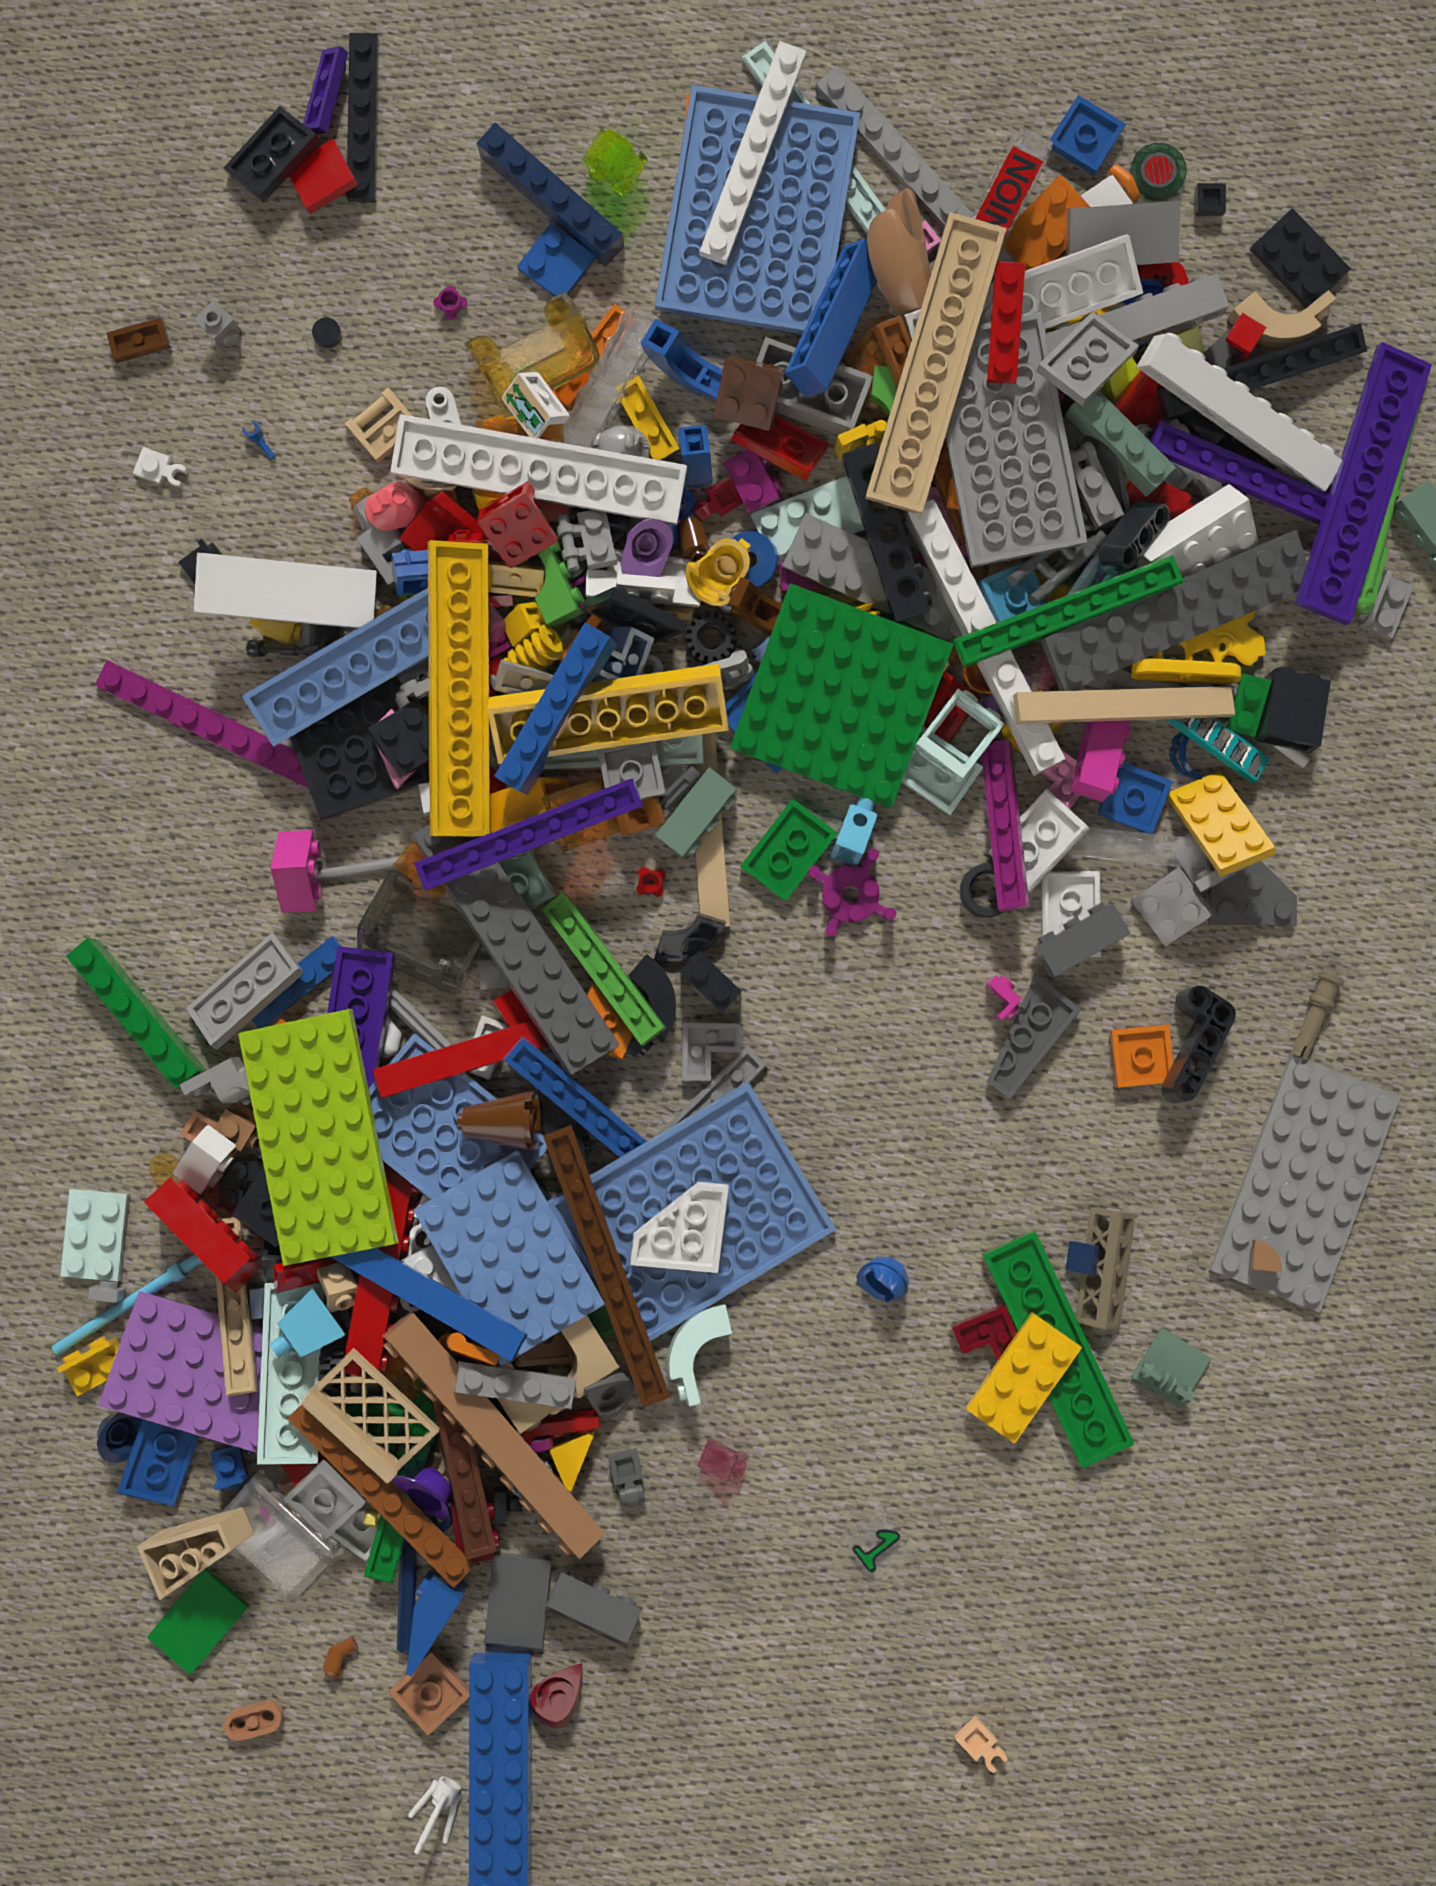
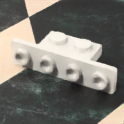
[585,570,701,607]

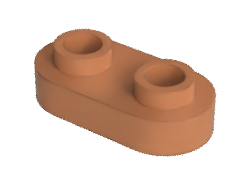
[224,1700,284,1741]

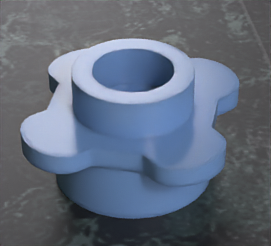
[751,636,770,662]

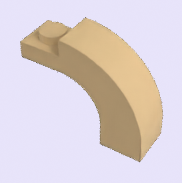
[1227,290,1336,347]

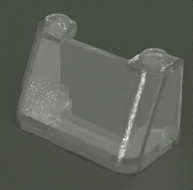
[221,1466,347,1601]

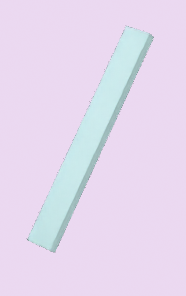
[742,41,886,235]

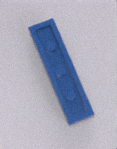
[252,936,343,1028]

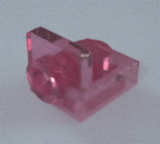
[697,1439,748,1482]

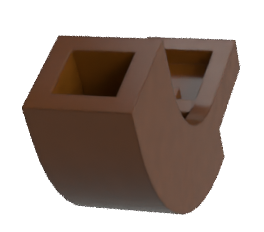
[728,577,782,635]

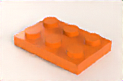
[1002,174,1090,271]

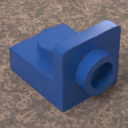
[210,1445,249,1492]

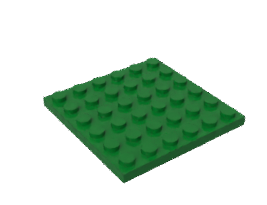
[730,583,954,808]

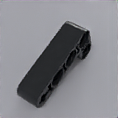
[1161,986,1236,1103]

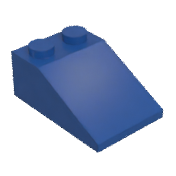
[406,1570,468,1676]

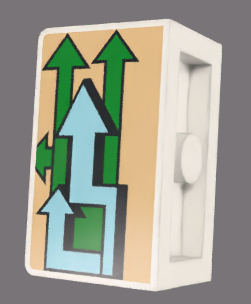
[502,372,570,439]

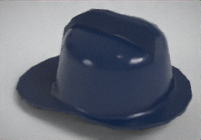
[97,1412,142,1463]

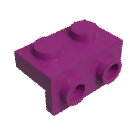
[724,449,784,515]

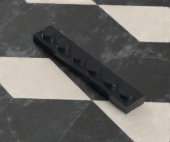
[346,33,379,202]

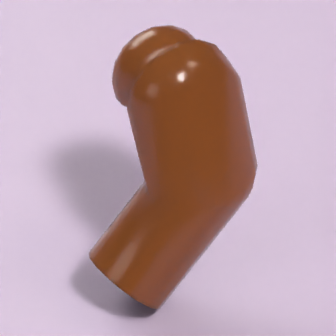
[323,1636,359,1679]

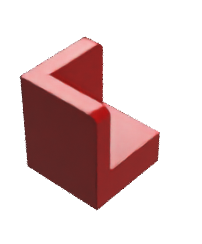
[1225,312,1267,364]

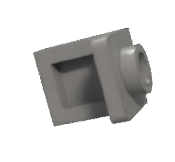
[195,301,242,350]

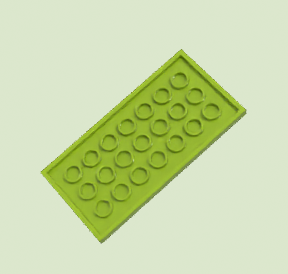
[238,1009,399,1266]

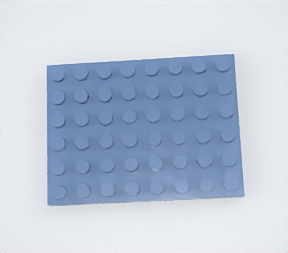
[655,85,860,334]
[547,1082,836,1341]

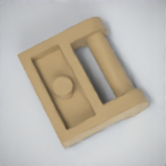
[345,387,413,463]

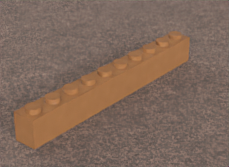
[382,1311,605,1559]

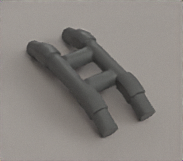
[1007,511,1107,606]

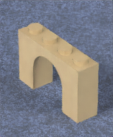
[490,1315,619,1434]

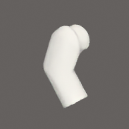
[381,1015,402,1059]

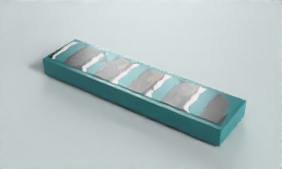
[1165,718,1269,784]

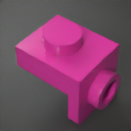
[985,975,1022,1020]

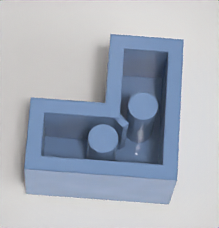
[593,627,654,681]

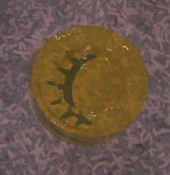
[149,1153,179,1182]

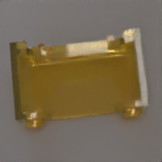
[464,292,600,411]

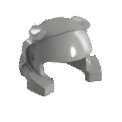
[592,425,651,458]

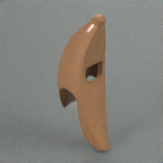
[867,188,931,325]

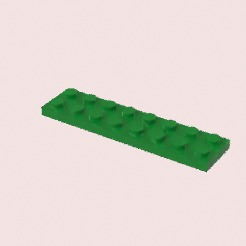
[982,1230,1135,1469]

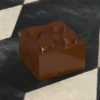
[713,355,786,431]

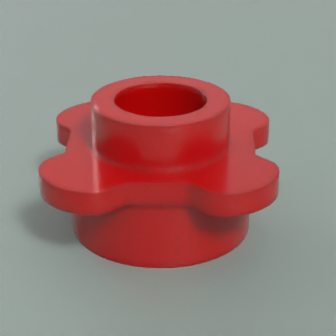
[636,867,666,897]

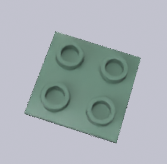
[1131,1327,1211,1408]

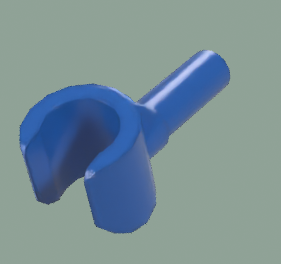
[242,421,276,460]

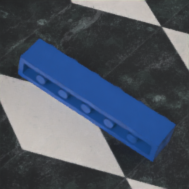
[784,238,877,397]

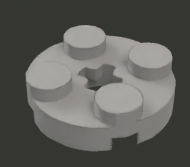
[395,673,429,709]

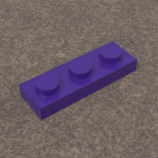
[303,46,349,135]

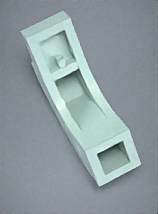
[667,1304,732,1406]

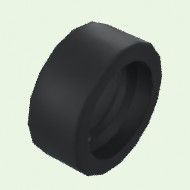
[960,863,1004,918]

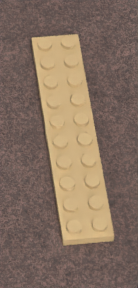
[865,212,1007,515]

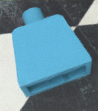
[830,796,877,866]
[269,1289,345,1359]

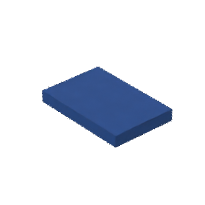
[117,1419,199,1507]

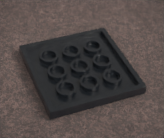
[290,678,429,821]

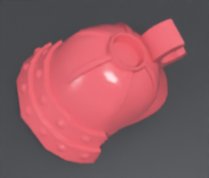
[365,481,428,531]

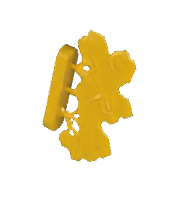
[1131,610,1266,685]

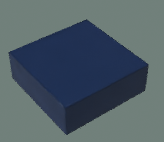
[1066,1241,1100,1275]

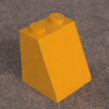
[489,777,581,839]

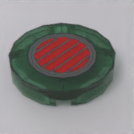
[1129,142,1187,201]

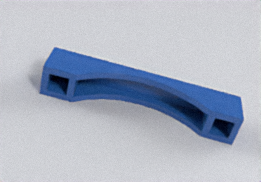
[495,623,617,795]

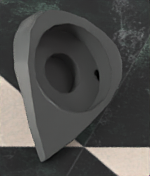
[584,1372,635,1419]

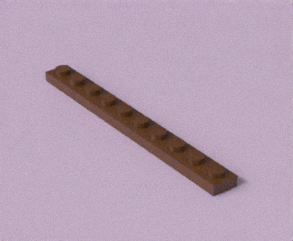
[543,1125,671,1408]

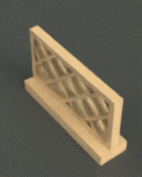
[301,1348,440,1484]

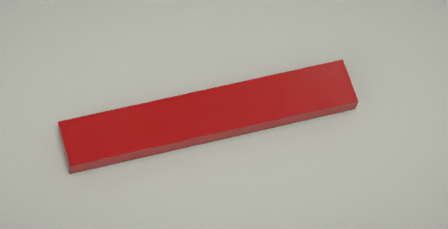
[372,1020,549,1099]

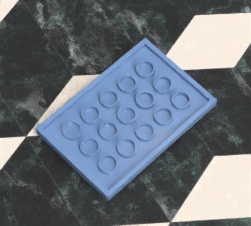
[368,1033,547,1199]
[413,1150,605,1366]

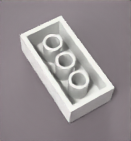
[1137,484,1259,578]

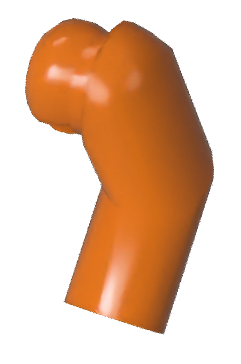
[1108,164,1140,204]

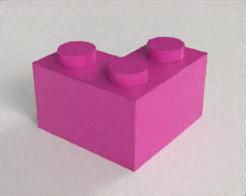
[270,830,323,913]

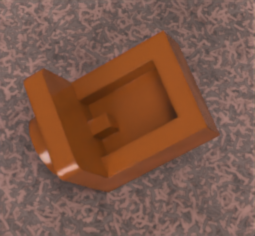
[617,797,665,836]

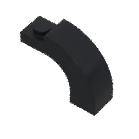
[626,954,676,1058]

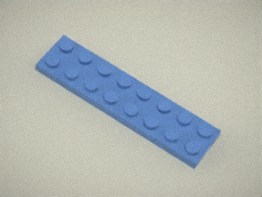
[242,588,428,747]

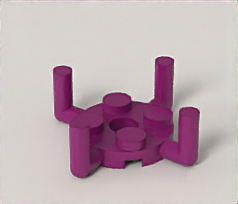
[807,849,897,938]

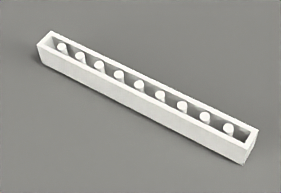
[905,499,1065,776]

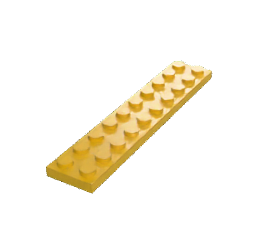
[428,540,490,837]

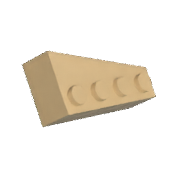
[137,1507,254,1600]

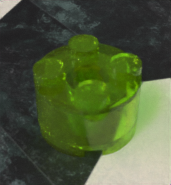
[582,127,648,197]

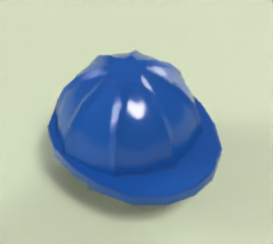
[856,1256,909,1303]

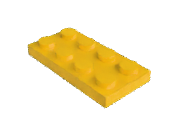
[1168,771,1275,877]
[965,1312,1082,1444]

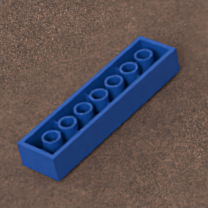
[469,1653,532,1886]

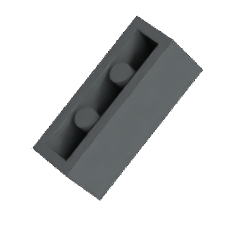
[1033,902,1131,977]
[544,1571,641,1647]

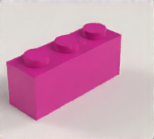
[1070,720,1131,802]

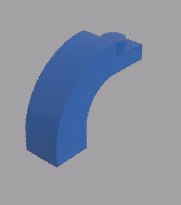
[641,319,723,401]

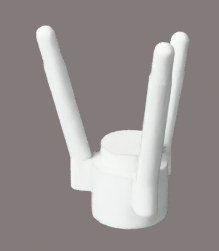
[408,1776,462,1855]

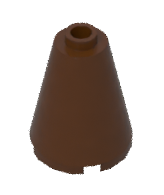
[457,1091,541,1151]

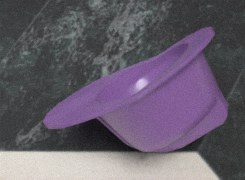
[620,518,673,577]

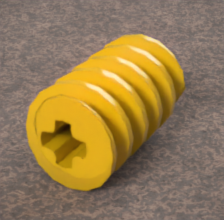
[503,624,564,671]

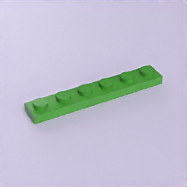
[541,892,666,1046]

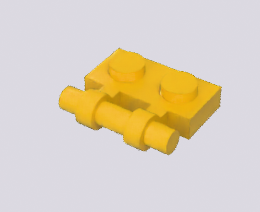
[835,420,887,462]

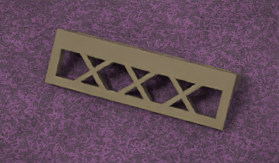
[1076,1207,1136,1329]

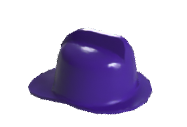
[393,1468,451,1518]

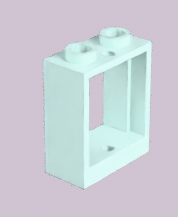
[914,689,1005,783]

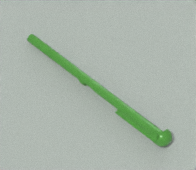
[1355,408,1420,614]

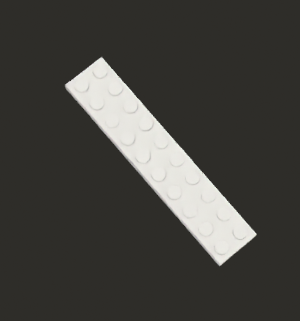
[390,414,687,525]

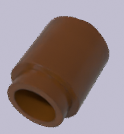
[678,517,710,562]

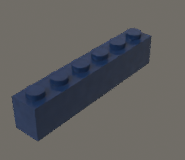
[476,122,624,267]

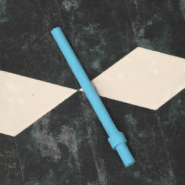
[52,1254,203,1355]

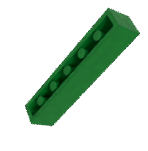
[65,938,206,1090]

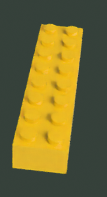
[487,664,729,764]

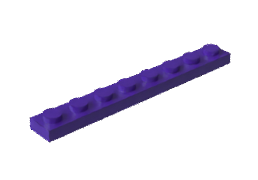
[1150,421,1329,525]
[414,778,644,890]

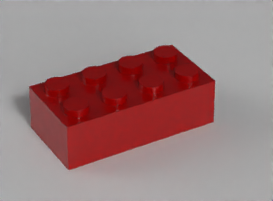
[144,1177,261,1293]

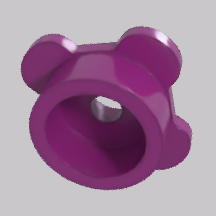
[433,286,468,320]

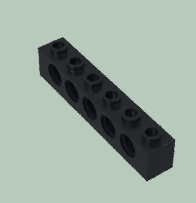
[842,442,932,623]

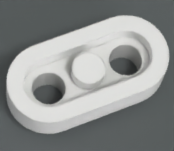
[426,387,462,425]

